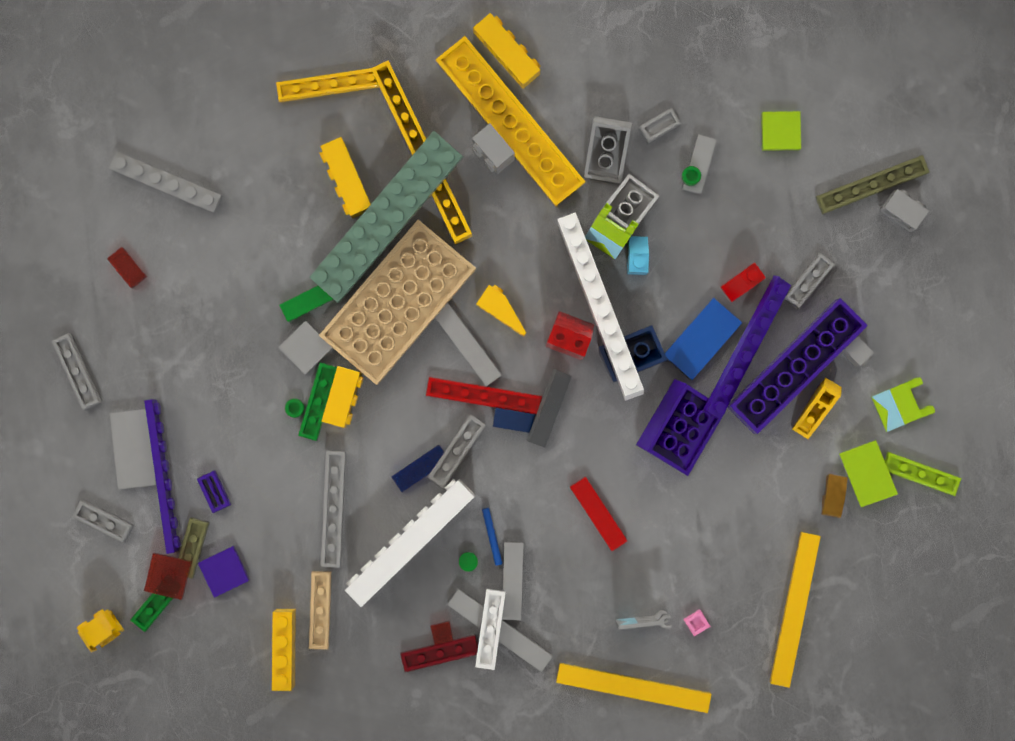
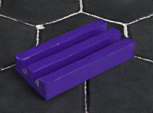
[197,470,231,513]

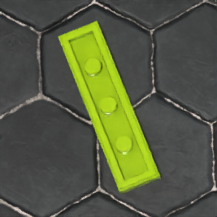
[884,452,961,496]

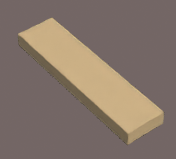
[309,571,332,650]

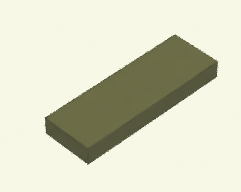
[174,517,210,579]

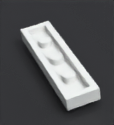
[475,589,506,670]

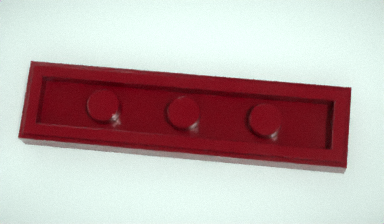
[400,634,478,672]

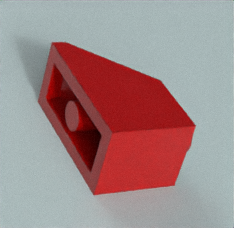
[720,262,766,302]

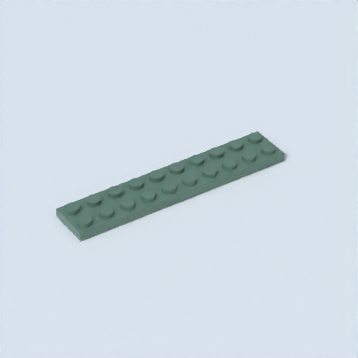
[309,131,463,303]

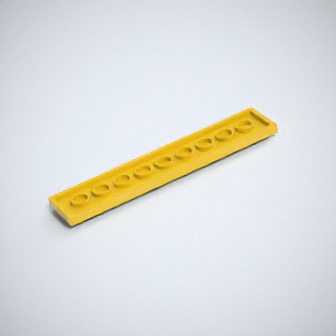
[435,36,585,207]

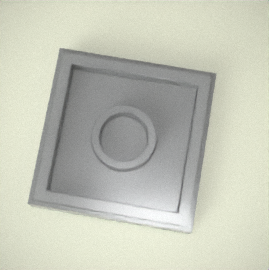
[278,321,333,375]

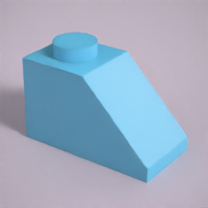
[627,236,649,275]

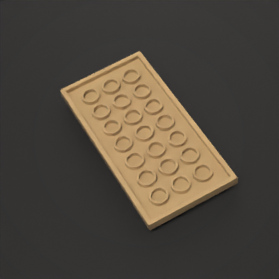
[319,220,476,385]

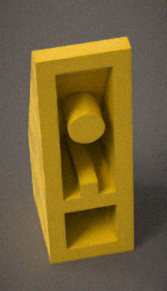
[476,285,526,337]
[792,377,842,439]

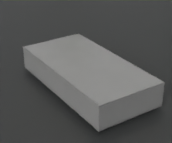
[638,107,681,144]

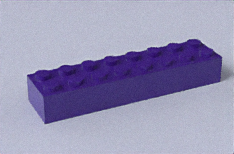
[728,298,868,434]

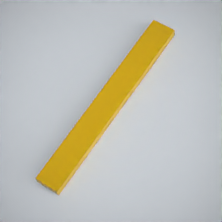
[770,532,821,688]
[556,663,712,713]

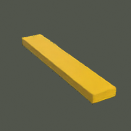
[276,68,379,102]

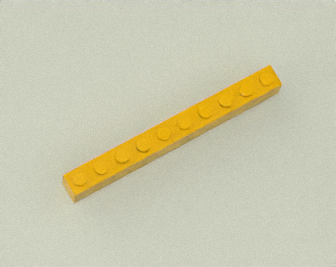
[371,60,472,245]

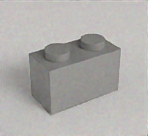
[879,189,929,232]

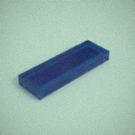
[391,445,444,492]

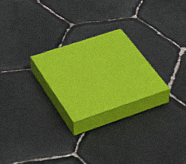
[761,111,801,151]

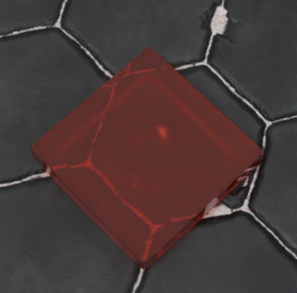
[144,553,192,600]

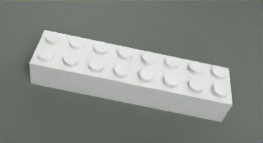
[345,479,475,607]

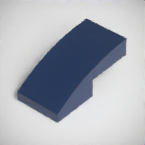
[493,408,536,433]

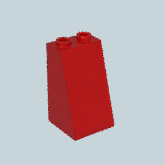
[545,311,594,360]

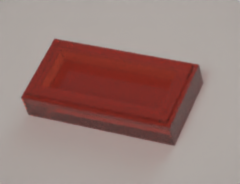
[107,247,147,289]

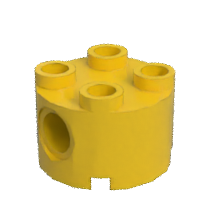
[76,609,124,653]

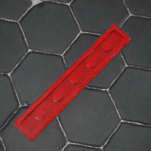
[426,377,542,414]

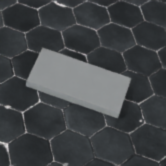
[110,409,156,490]

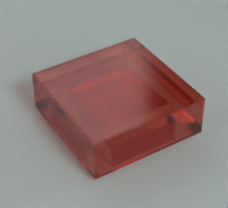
[430,621,454,645]

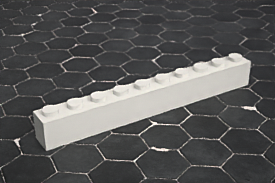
[557,212,644,401]

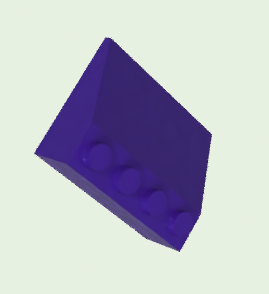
[636,379,726,476]

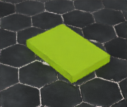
[839,440,898,507]

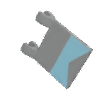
[616,610,672,629]

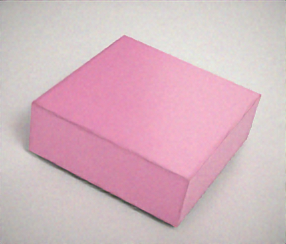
[683,609,711,637]

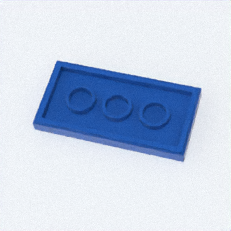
[665,298,742,380]

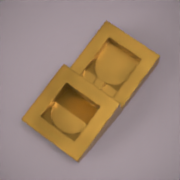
[821,474,848,518]

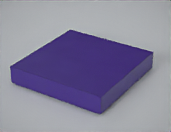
[198,546,250,598]

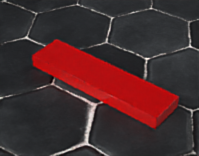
[570,476,628,551]

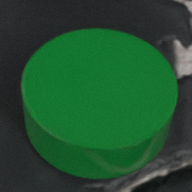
[681,166,701,186]
[285,399,305,418]
[459,552,478,572]

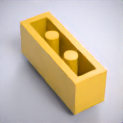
[322,366,364,428]

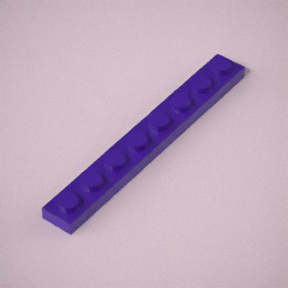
[703,275,791,420]
[144,399,181,554]

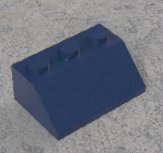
[598,325,667,383]

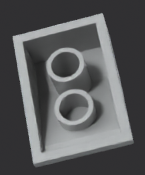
[584,117,632,184]
[594,174,659,230]

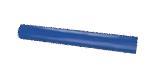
[482,508,503,566]

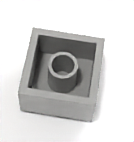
[472,123,515,175]

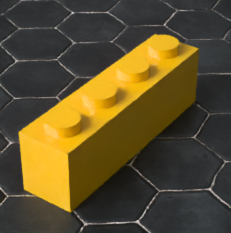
[473,13,541,89]
[319,137,371,219]
[272,609,296,691]

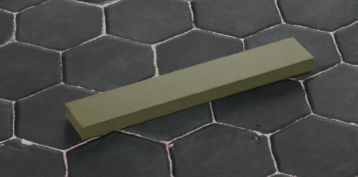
[815,155,930,215]

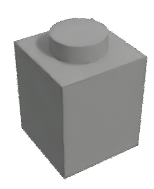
[841,336,874,367]

